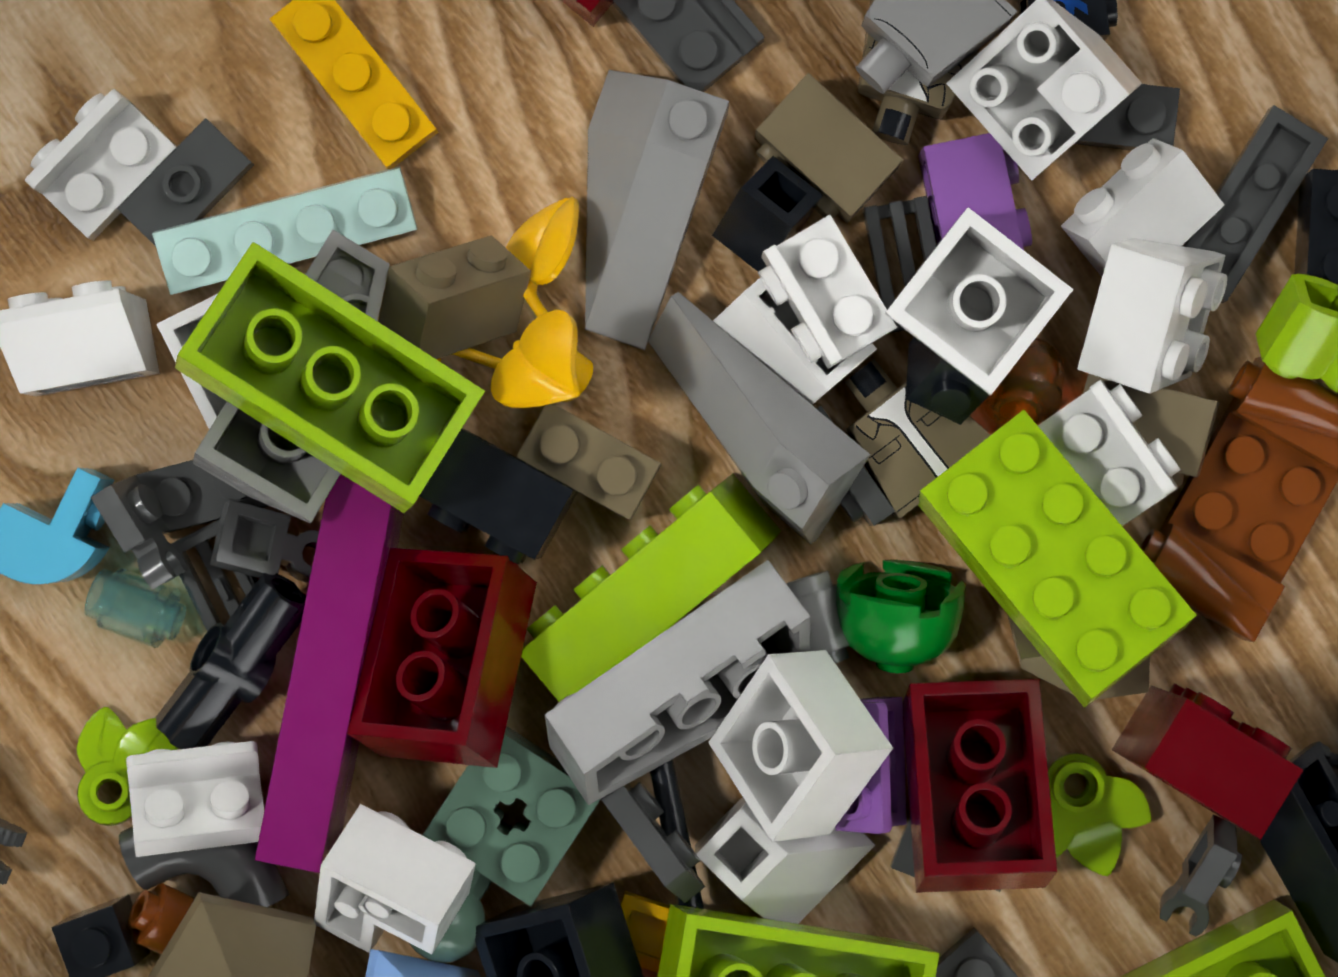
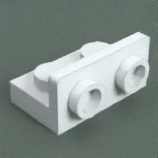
[25,89,177,241]
[758,215,897,369]
[1038,380,1181,526]
[126,741,264,857]

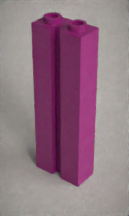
[255,474,404,873]

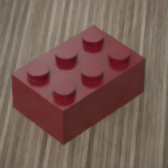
[347,548,537,768]
[902,679,1057,893]
[1112,683,1303,839]

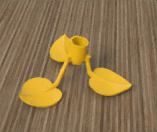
[437,196,593,408]

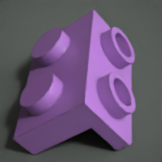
[835,696,907,834]

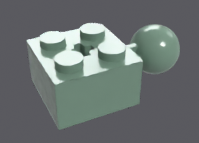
[409,726,601,963]

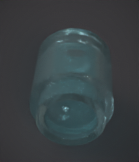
[85,568,186,648]

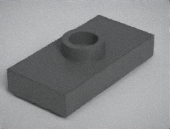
[117,118,254,245]

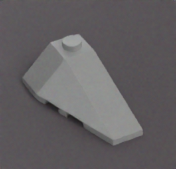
[585,70,729,350]

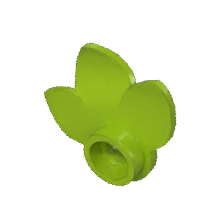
[76,707,178,826]
[1048,753,1151,876]

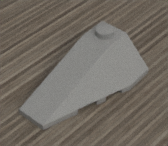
[193,230,390,523]
[648,292,870,545]

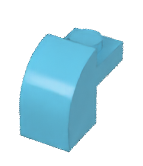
[0,468,114,584]

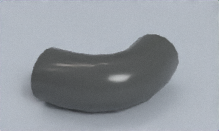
[119,826,289,907]

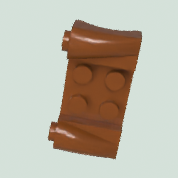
[1140,357,1338,642]

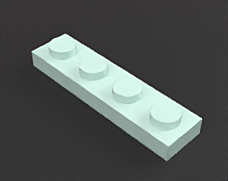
[152,166,417,295]

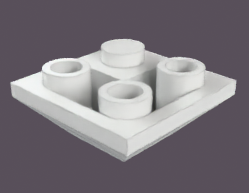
[946,0,1142,180]
[695,797,875,924]

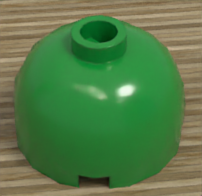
[836,560,966,673]

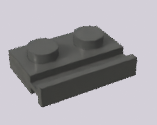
[612,0,765,92]

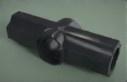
[156,573,306,749]

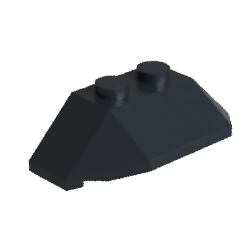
[1260,741,1338,963]

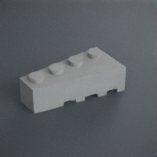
[545,560,811,805]

